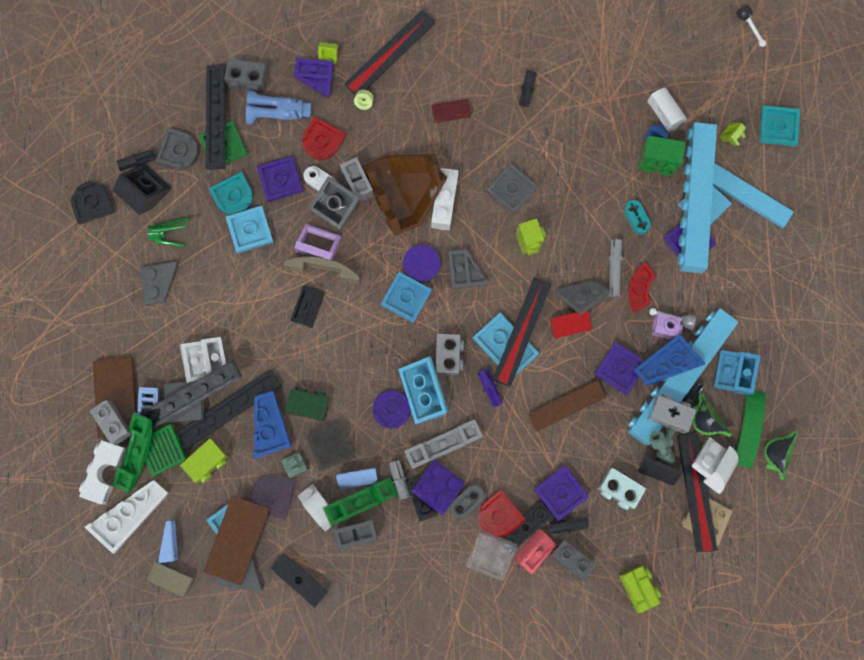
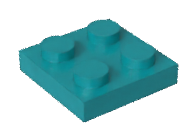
[759,105,800,147]

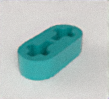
[624,200,651,235]

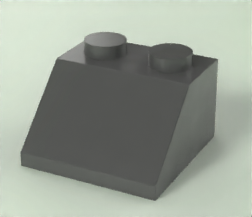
[308,176,360,230]

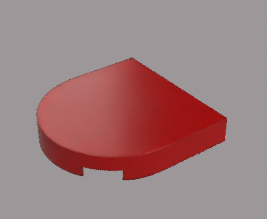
[303,116,347,160]
[479,489,526,537]

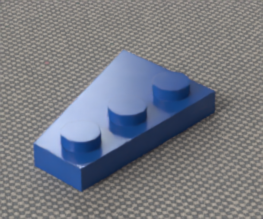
[634,334,705,386]
[254,391,292,459]

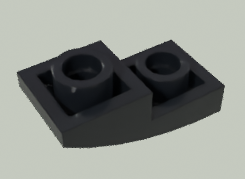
[406,477,438,522]

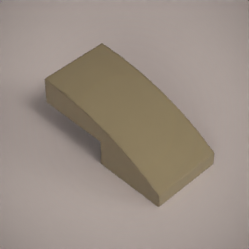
[147,562,194,597]

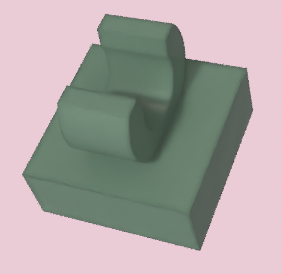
[281,452,308,478]

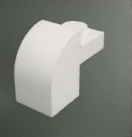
[298,484,331,531]

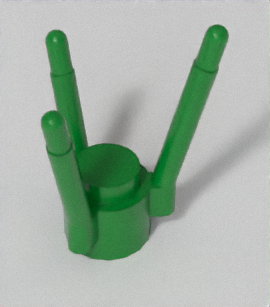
[147,217,189,247]

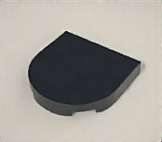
[71,182,115,225]

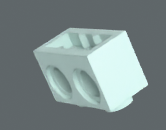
[597,468,646,510]

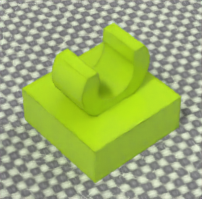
[318,42,338,64]
[719,123,746,146]

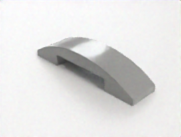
[404,419,483,469]

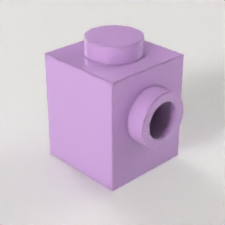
[651,313,683,339]

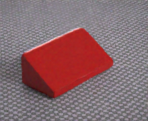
[550,310,592,339]

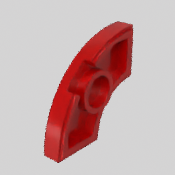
[628,262,657,313]

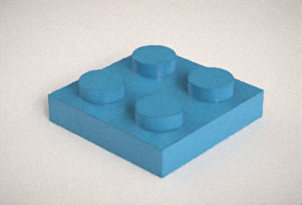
[380,272,432,324]

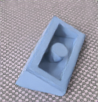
[336,468,378,490]

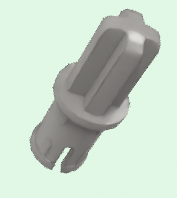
[389,460,411,500]

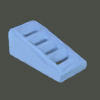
[138,387,161,428]
[159,521,178,563]

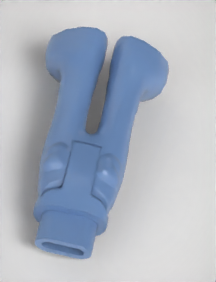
[246,89,311,125]

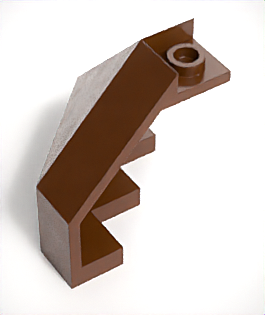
[362,154,447,236]

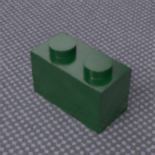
[285,387,330,422]

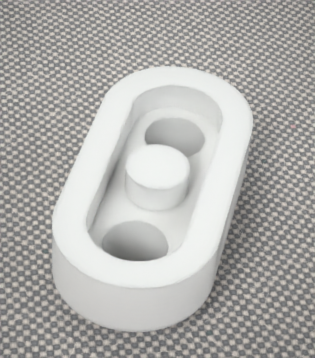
[304,166,336,191]

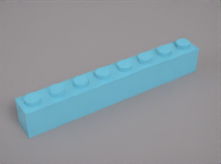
[677,122,717,274]
[627,308,738,446]

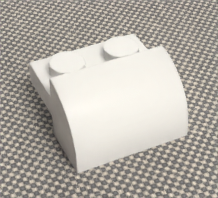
[648,88,687,134]
[180,337,226,383]
[691,437,738,494]

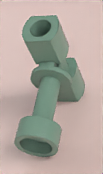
[649,414,676,465]

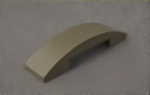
[284,257,360,284]

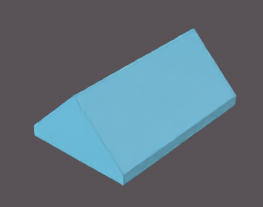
[398,357,448,424]

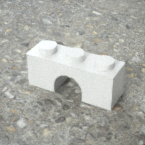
[431,168,459,231]
[79,440,127,505]

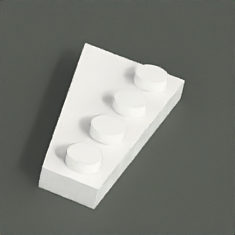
[85,480,169,554]

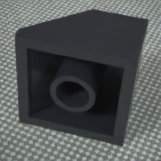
[112,164,171,215]

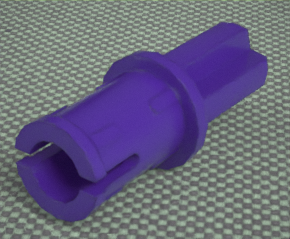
[477,369,503,407]

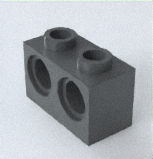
[224,58,268,93]
[333,520,378,550]
[550,539,596,581]

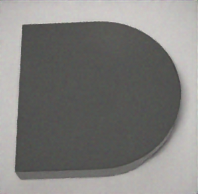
[155,127,199,170]

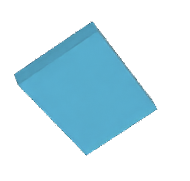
[472,312,539,376]

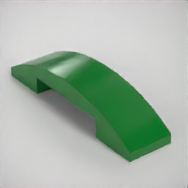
[734,391,766,468]
[113,412,152,493]
[323,477,398,526]

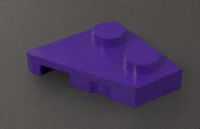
[294,58,334,98]

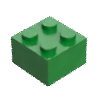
[637,135,686,176]

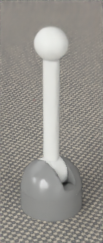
[649,308,696,330]

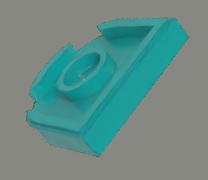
[208,171,253,215]

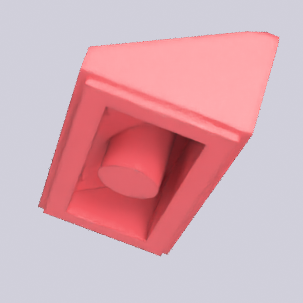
[514,529,557,575]

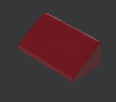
[431,99,471,123]

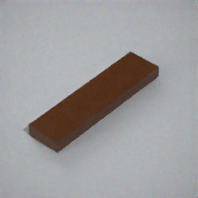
[528,380,606,432]

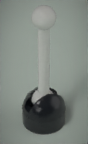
[736,5,766,47]

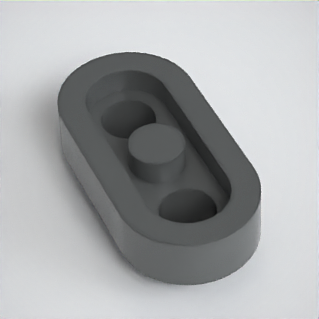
[450,485,484,519]

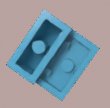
[714,350,761,395]

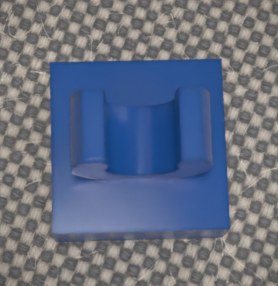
[643,123,668,141]

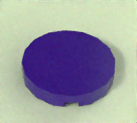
[403,245,440,283]
[373,390,411,429]

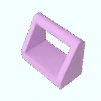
[294,224,342,260]

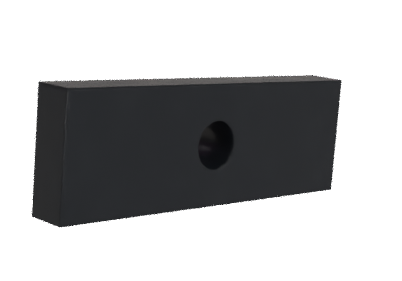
[496,501,553,555]
[270,553,328,608]

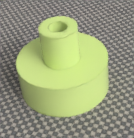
[354,90,374,110]

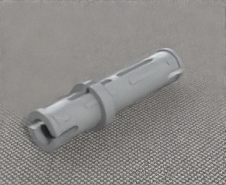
[608,239,624,297]

